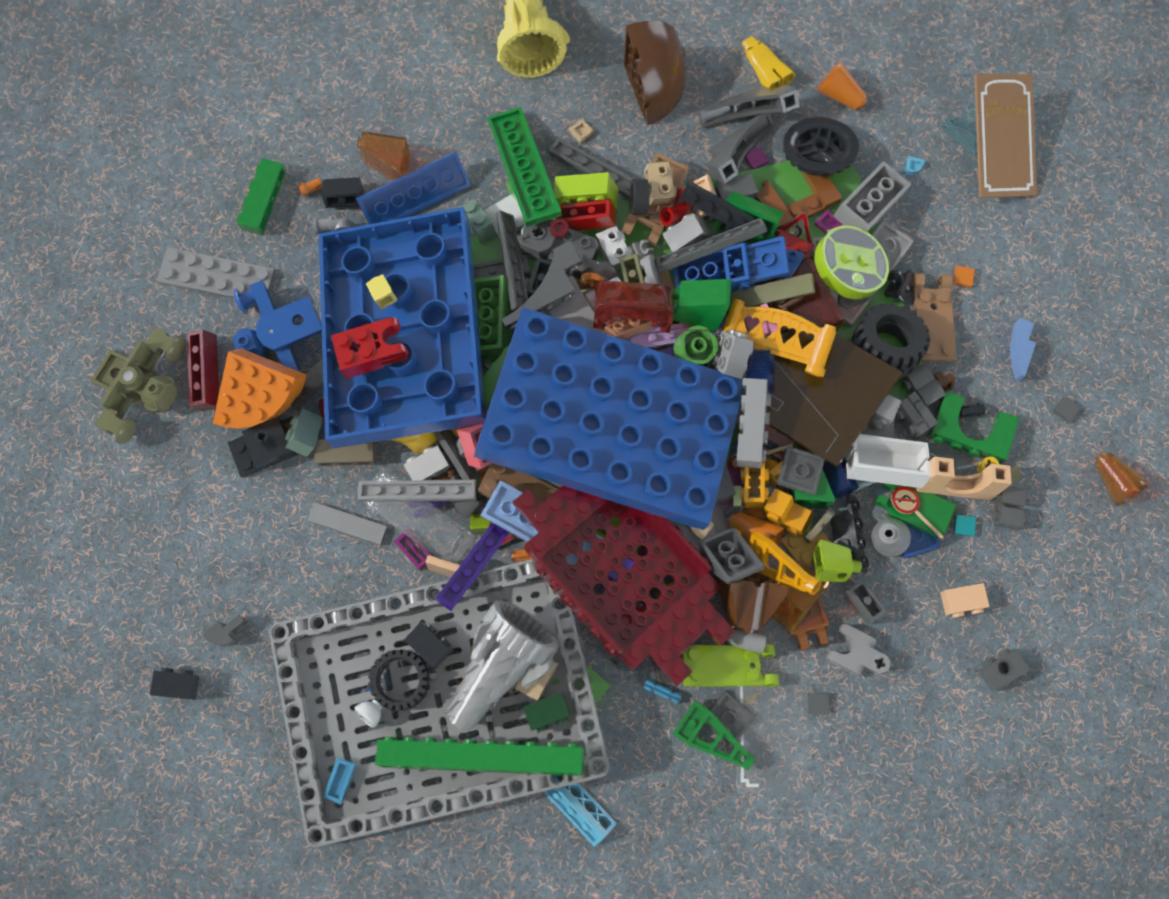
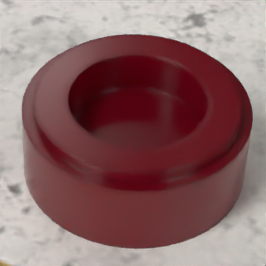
[550,219,569,239]

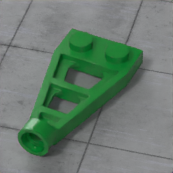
[673,700,756,771]

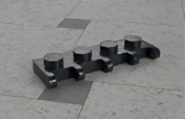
[677,180,755,231]

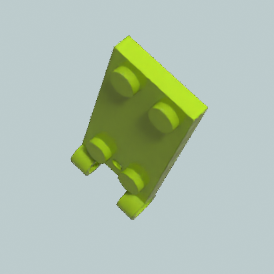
[681,644,779,687]

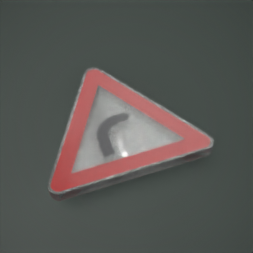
[774,211,813,244]

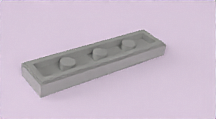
[308,502,388,545]

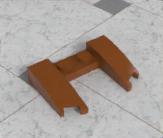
[756,171,842,233]

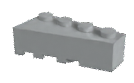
[737,378,771,468]

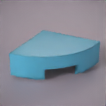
[904,156,926,175]

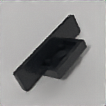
[831,495,869,573]

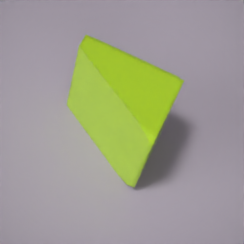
[470,514,490,534]

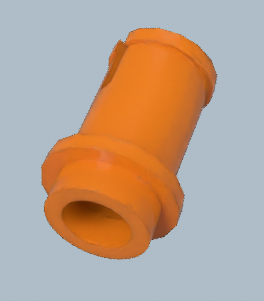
[298,178,323,197]

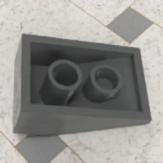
[699,527,764,585]

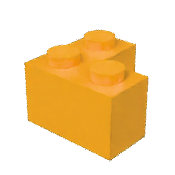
[764,489,813,537]

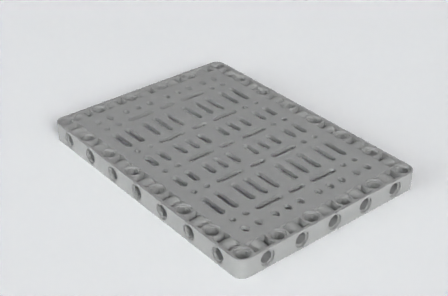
[269,559,610,847]

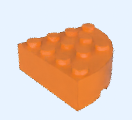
[213,349,307,428]

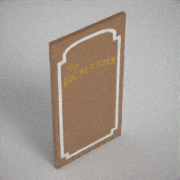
[974,73,1037,198]

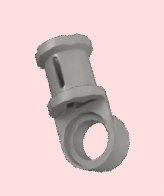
[313,216,351,235]

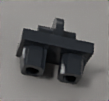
[884,269,913,303]

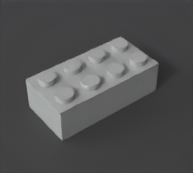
[833,161,912,232]

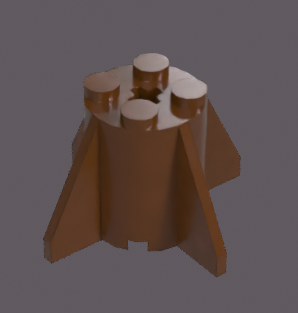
[715,573,789,634]

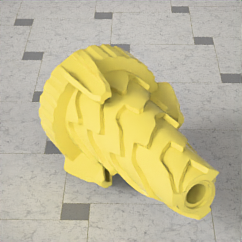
[497,0,570,78]

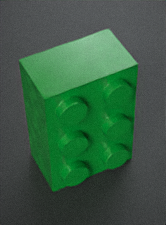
[715,191,784,245]

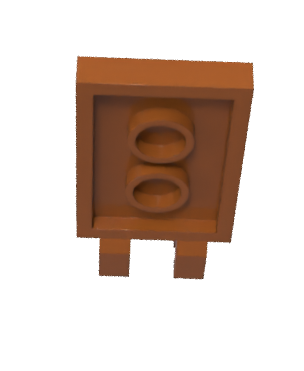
[774,569,830,651]

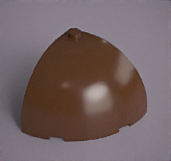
[623,21,686,125]

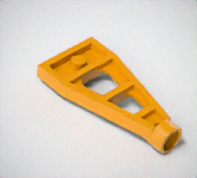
[749,531,821,595]

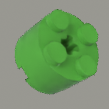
[674,326,718,366]

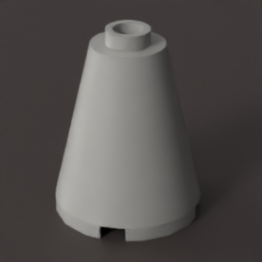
[871,518,911,557]

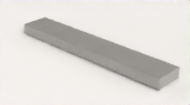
[357,480,477,502]

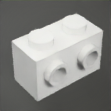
[596,226,633,270]

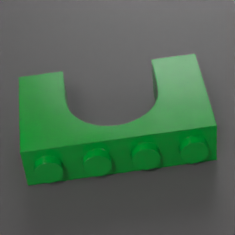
[928,391,1019,464]

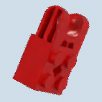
[331,317,409,379]

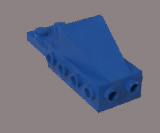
[672,236,790,293]

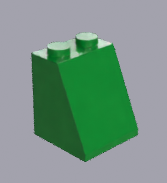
[671,279,731,332]
[789,451,835,509]

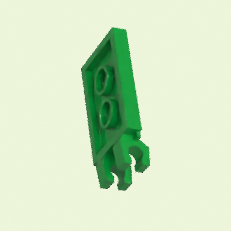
[874,483,956,540]

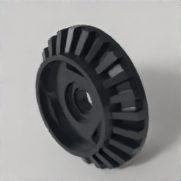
[783,117,859,176]

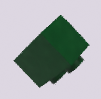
[522,692,571,733]

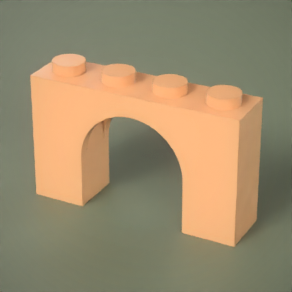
[917,457,1012,501]

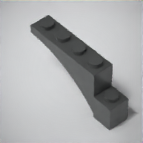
[697,85,800,128]
[706,113,775,184]
[502,241,581,330]

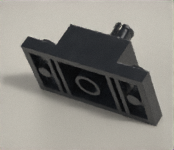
[227,416,300,478]

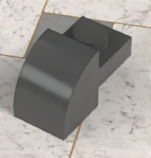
[202,615,248,646]

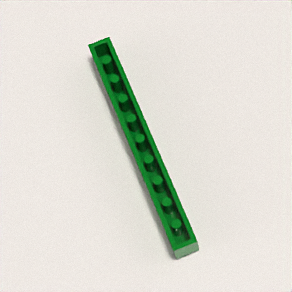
[375,736,585,776]

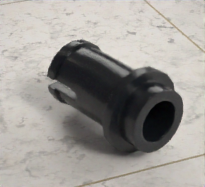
[960,402,985,418]

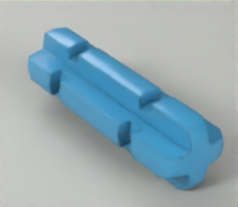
[644,679,682,704]

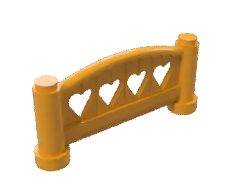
[716,299,836,378]

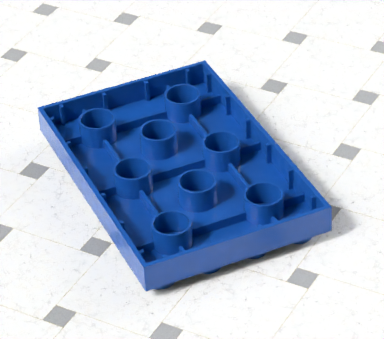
[319,207,486,449]
[474,307,744,530]

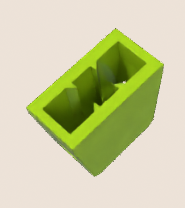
[813,539,862,582]

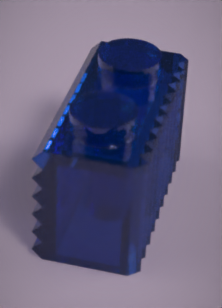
[746,349,775,392]

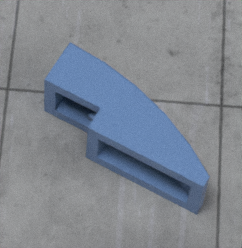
[1010,318,1036,381]

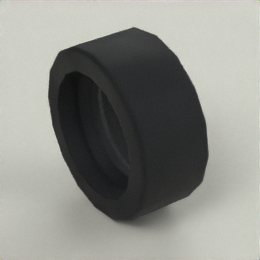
[630,179,650,215]

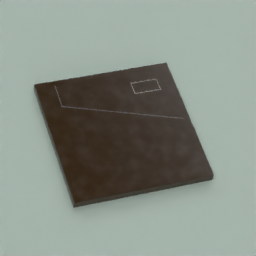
[739,315,903,467]

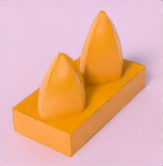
[764,458,784,491]

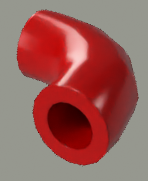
[660,188,693,226]

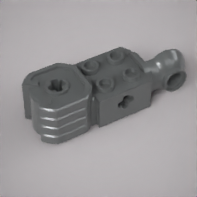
[517,219,620,285]

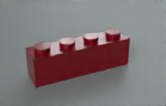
[187,329,219,410]

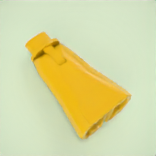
[742,36,796,90]

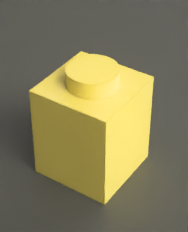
[366,274,398,310]

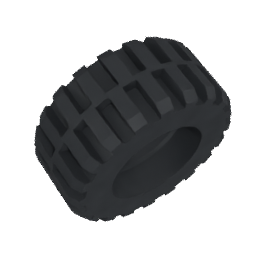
[852,303,930,377]

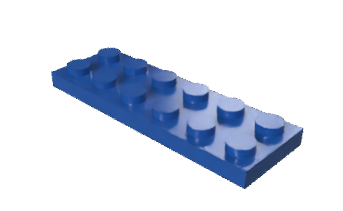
[356,151,471,224]

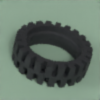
[368,649,431,711]

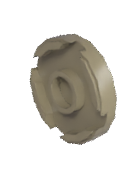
[805,508,835,541]

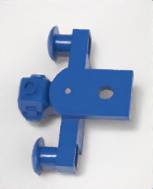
[233,280,322,385]

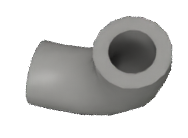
[726,627,766,654]

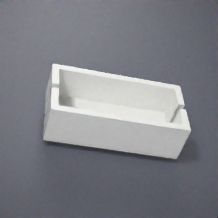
[846,434,932,488]

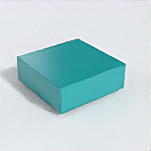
[954,515,976,537]

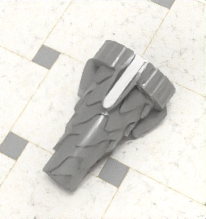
[444,600,559,733]

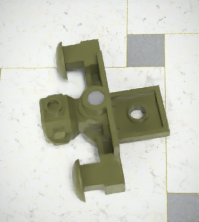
[90,327,186,444]

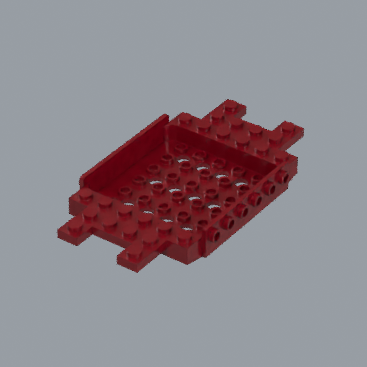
[512,486,735,687]

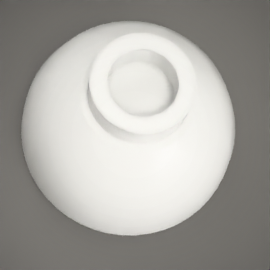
[355,699,383,727]

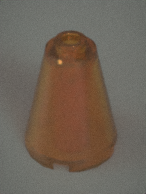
[1094,452,1150,506]

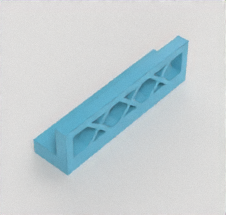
[543,775,617,847]

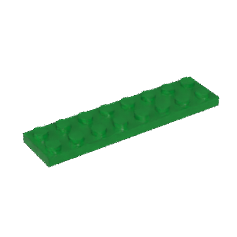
[487,107,562,227]

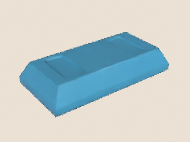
[323,757,357,804]

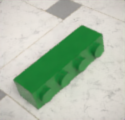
[237,158,286,236]

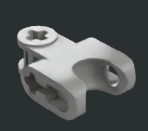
[826,624,890,677]

